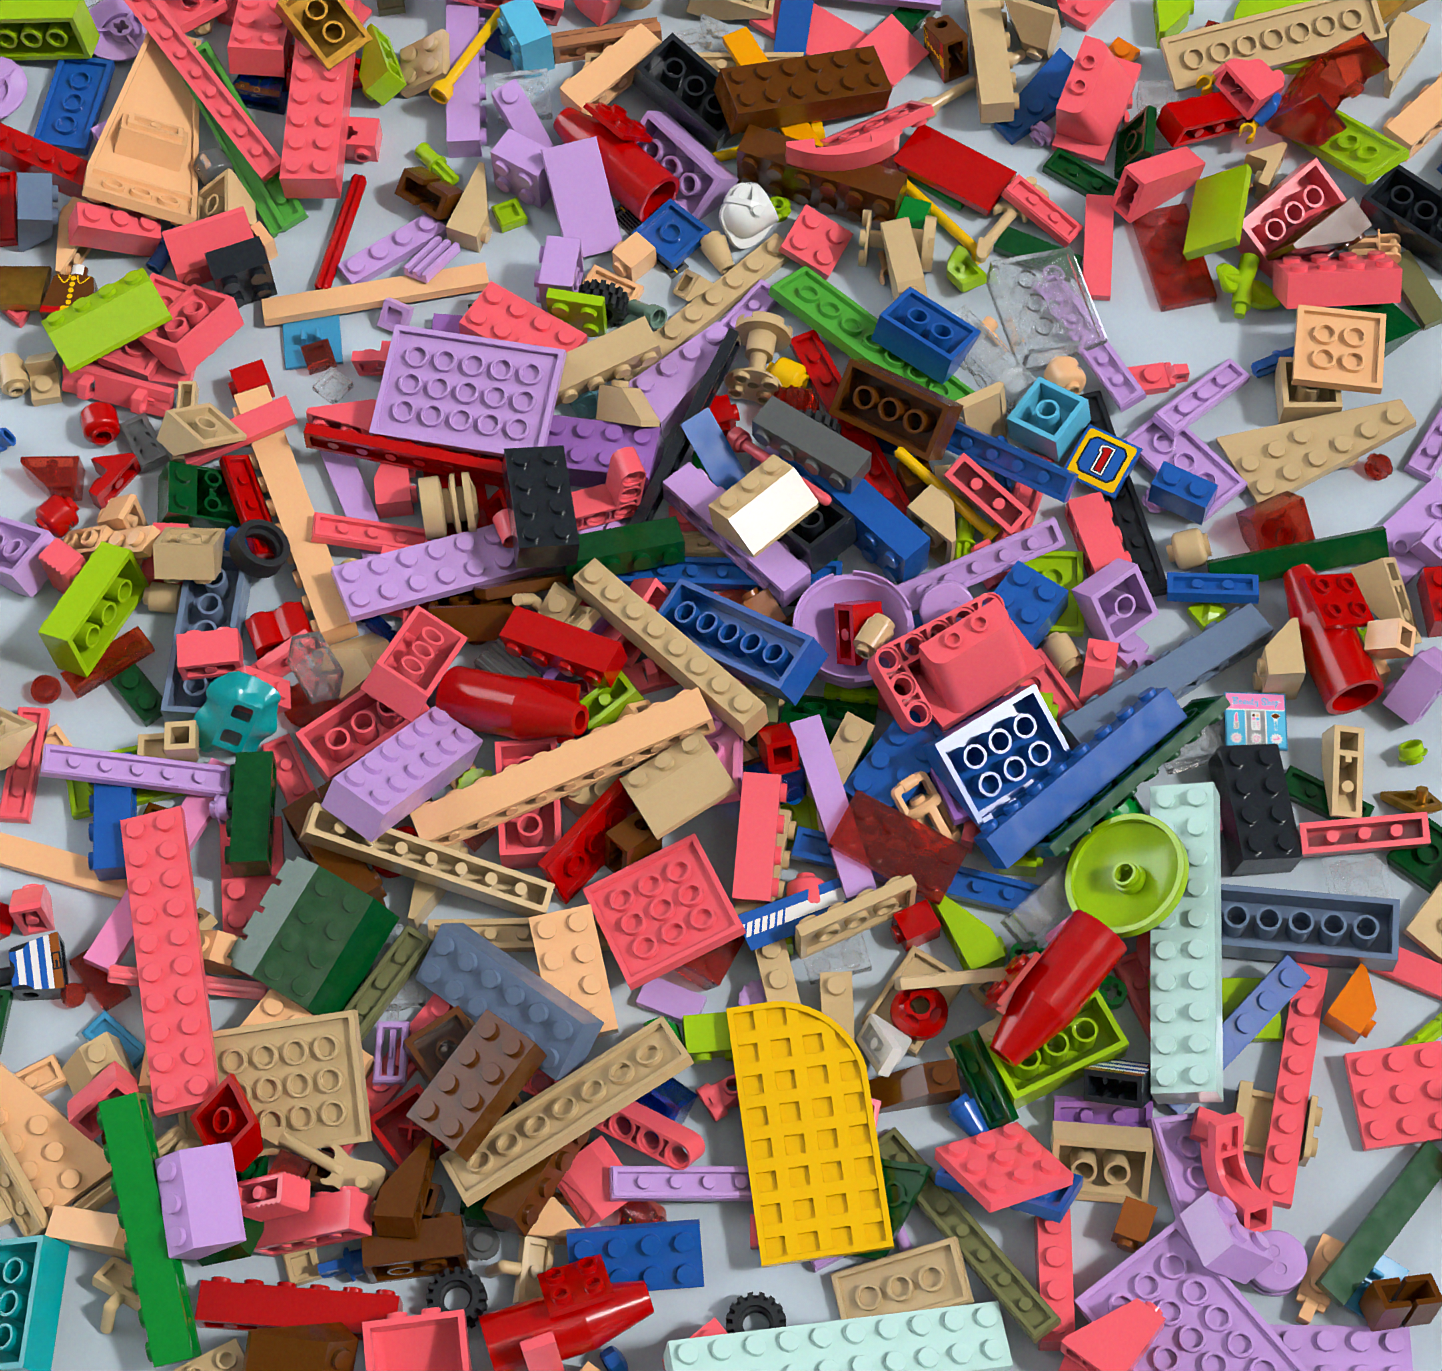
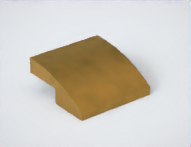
[0,266,52,311]

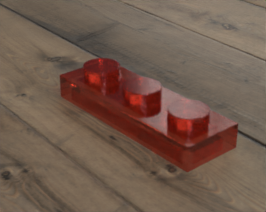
[60,626,155,699]

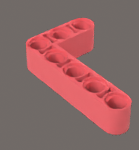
[492,447,646,548]
[867,592,1005,734]

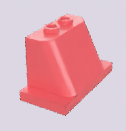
[1051,35,1142,166]
[914,598,1045,732]
[362,1307,473,1371]

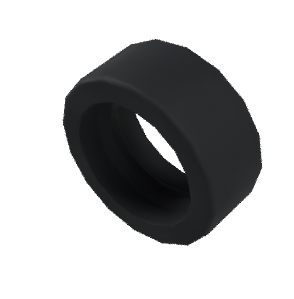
[229,519,290,578]

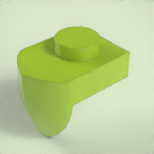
[946,245,987,293]

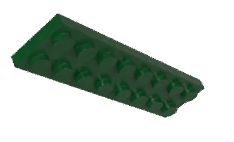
[1025,695,1231,859]

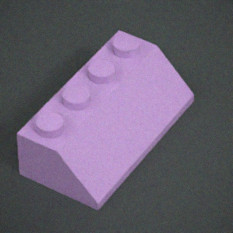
[637,110,739,221]

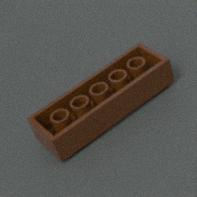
[714,45,893,134]
[737,124,908,231]

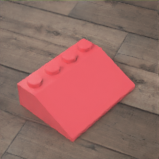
[1235,157,1347,280]

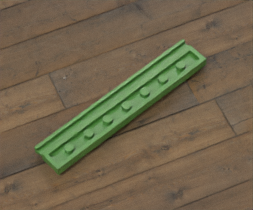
[181,41,309,238]

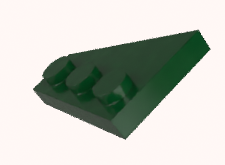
[851,1158,933,1260]

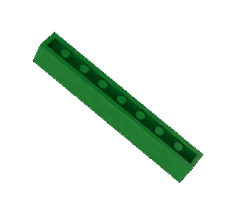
[97,1092,202,1368]

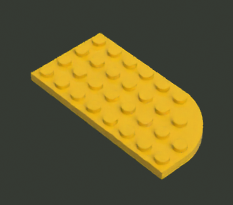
[726,1001,894,1268]

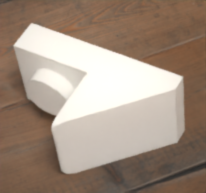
[856,1013,912,1077]

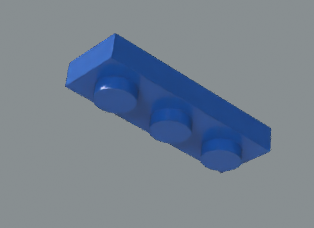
[1167,572,1259,604]

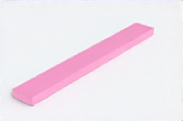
[83,758,234,973]

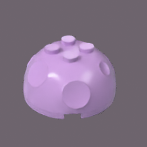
[792,570,915,690]

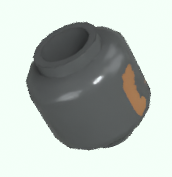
[194,148,235,186]

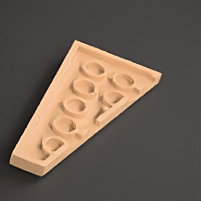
[0,1062,113,1219]

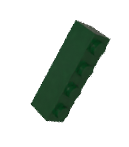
[563,516,685,584]
[224,751,277,877]

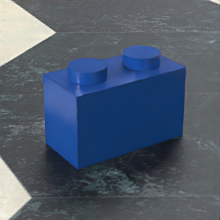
[1148,461,1218,526]

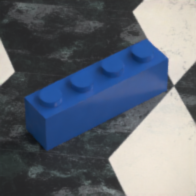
[88,752,137,881]

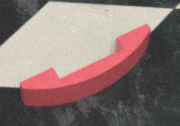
[786,129,900,172]

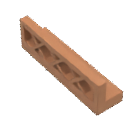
[551,17,662,64]

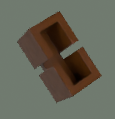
[394,166,464,220]
[1358,1273,1442,1332]

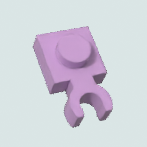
[1116,632,1157,670]

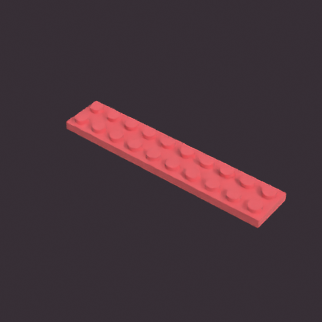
[120,805,219,1118]

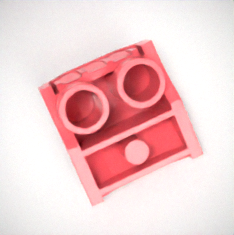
[557,1135,628,1228]

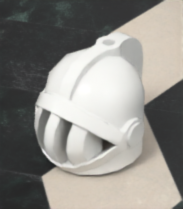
[719,182,779,249]

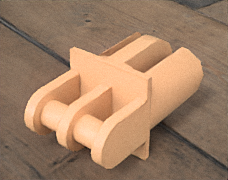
[1347,229,1401,263]

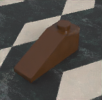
[869,1058,961,1114]
[370,1137,437,1238]

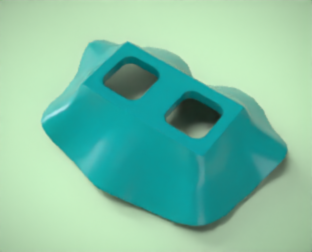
[193,671,281,754]

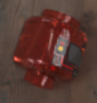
[618,1201,667,1225]

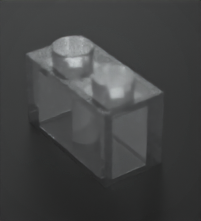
[287,631,344,704]

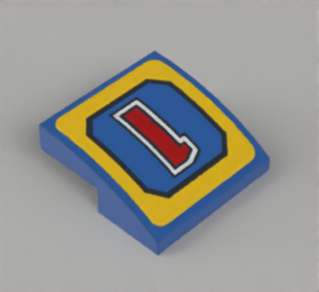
[1064,424,1143,500]

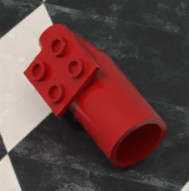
[553,102,680,222]
[1283,564,1384,715]
[436,666,589,744]
[983,910,1127,1067]
[478,1254,654,1371]

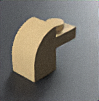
[137,720,199,762]

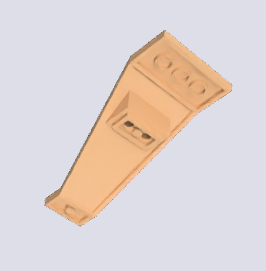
[82,30,201,227]

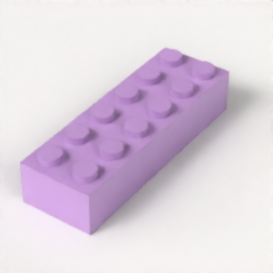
[321,706,483,843]

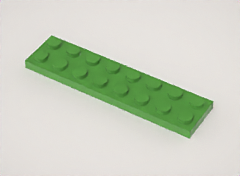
[768,265,975,401]

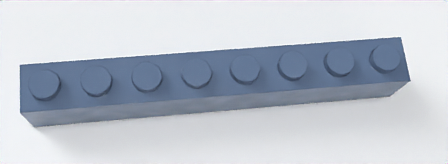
[1059,603,1274,751]

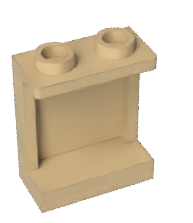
[1233,1080,1323,1167]

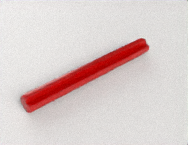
[314,174,367,290]

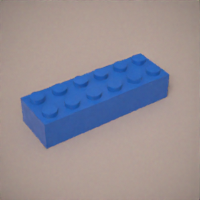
[779,453,931,584]
[657,578,829,706]

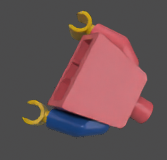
[1196,58,1285,144]

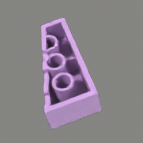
[629,321,738,440]

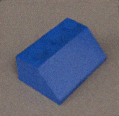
[871,287,981,385]

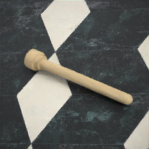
[918,49,1026,121]

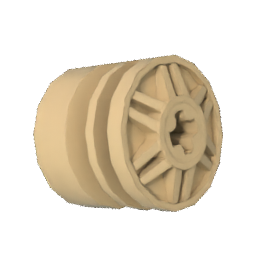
[418,472,479,540]

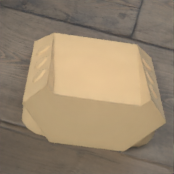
[955,381,1008,438]

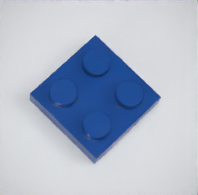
[632,198,711,271]

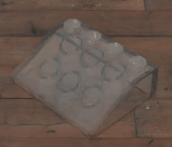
[986,247,1107,374]

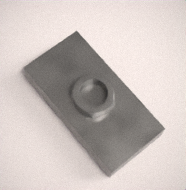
[120,412,170,473]

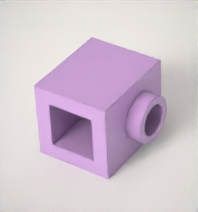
[1409,520,1442,567]

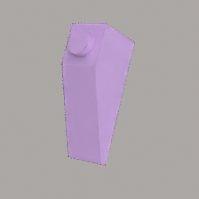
[491,79,554,148]

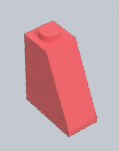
[1060,1298,1166,1371]

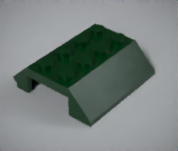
[227,856,400,1016]

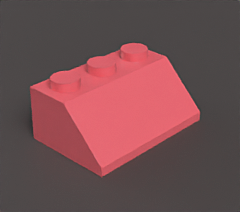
[162,206,254,286]
[138,284,244,375]

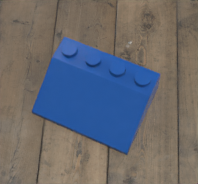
[921,684,1072,827]

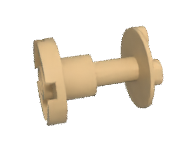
[858,209,937,273]
[724,311,793,405]

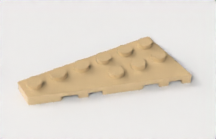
[1216,399,1416,511]

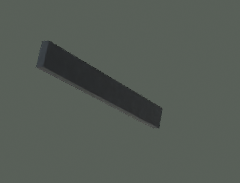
[629,328,742,525]
[1080,390,1167,598]

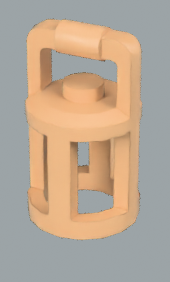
[891,771,962,857]

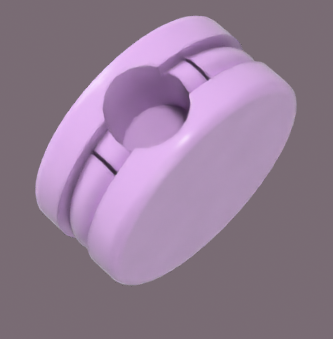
[919,580,973,625]
[1248,1230,1308,1297]

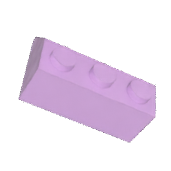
[155,1142,246,1260]

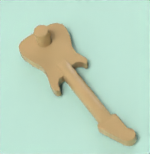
[976,176,1049,263]
[260,1125,388,1201]

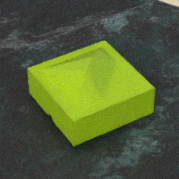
[1187,602,1228,631]

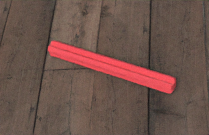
[107,964,268,1001]

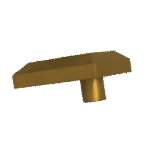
[1380,786,1442,814]

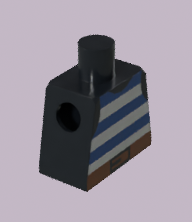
[0,932,71,1001]
[1084,1059,1153,1109]

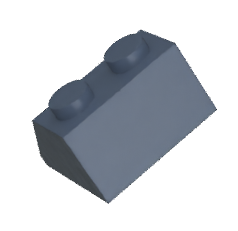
[17,172,58,252]

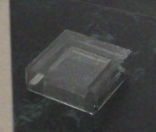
[312,366,354,404]

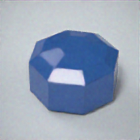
[599,1345,629,1371]

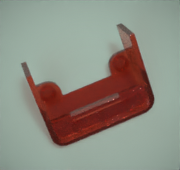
[1264,32,1390,147]

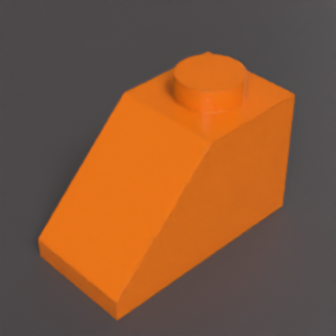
[1322,963,1377,1044]

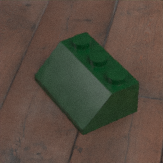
[781,694,878,761]

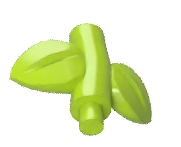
[1216,253,1281,319]

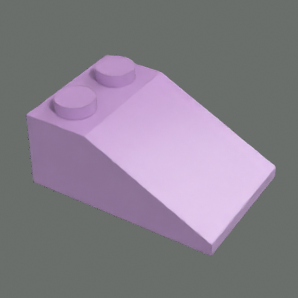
[0,516,55,598]

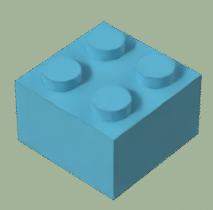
[497,0,555,80]
[1007,376,1091,462]

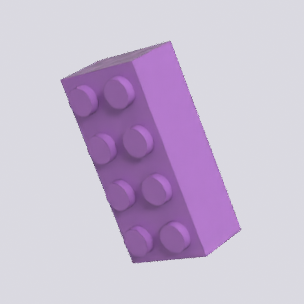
[546,415,665,494]

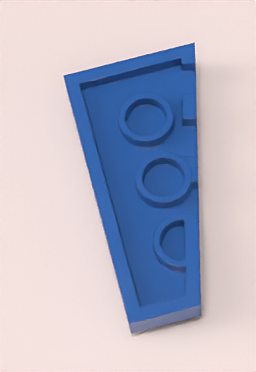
[994,48,1074,145]

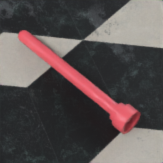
[726,427,832,506]

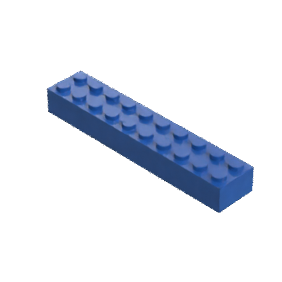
[843,560,1068,835]

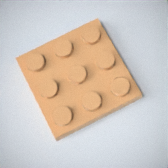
[1292,304,1386,395]

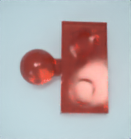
[60,949,132,1012]

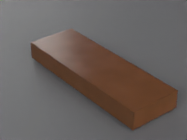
[474,573,569,600]

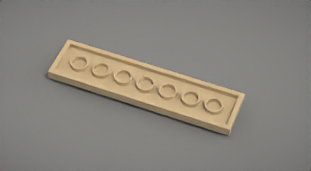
[1159,0,1387,93]
[439,1016,694,1207]

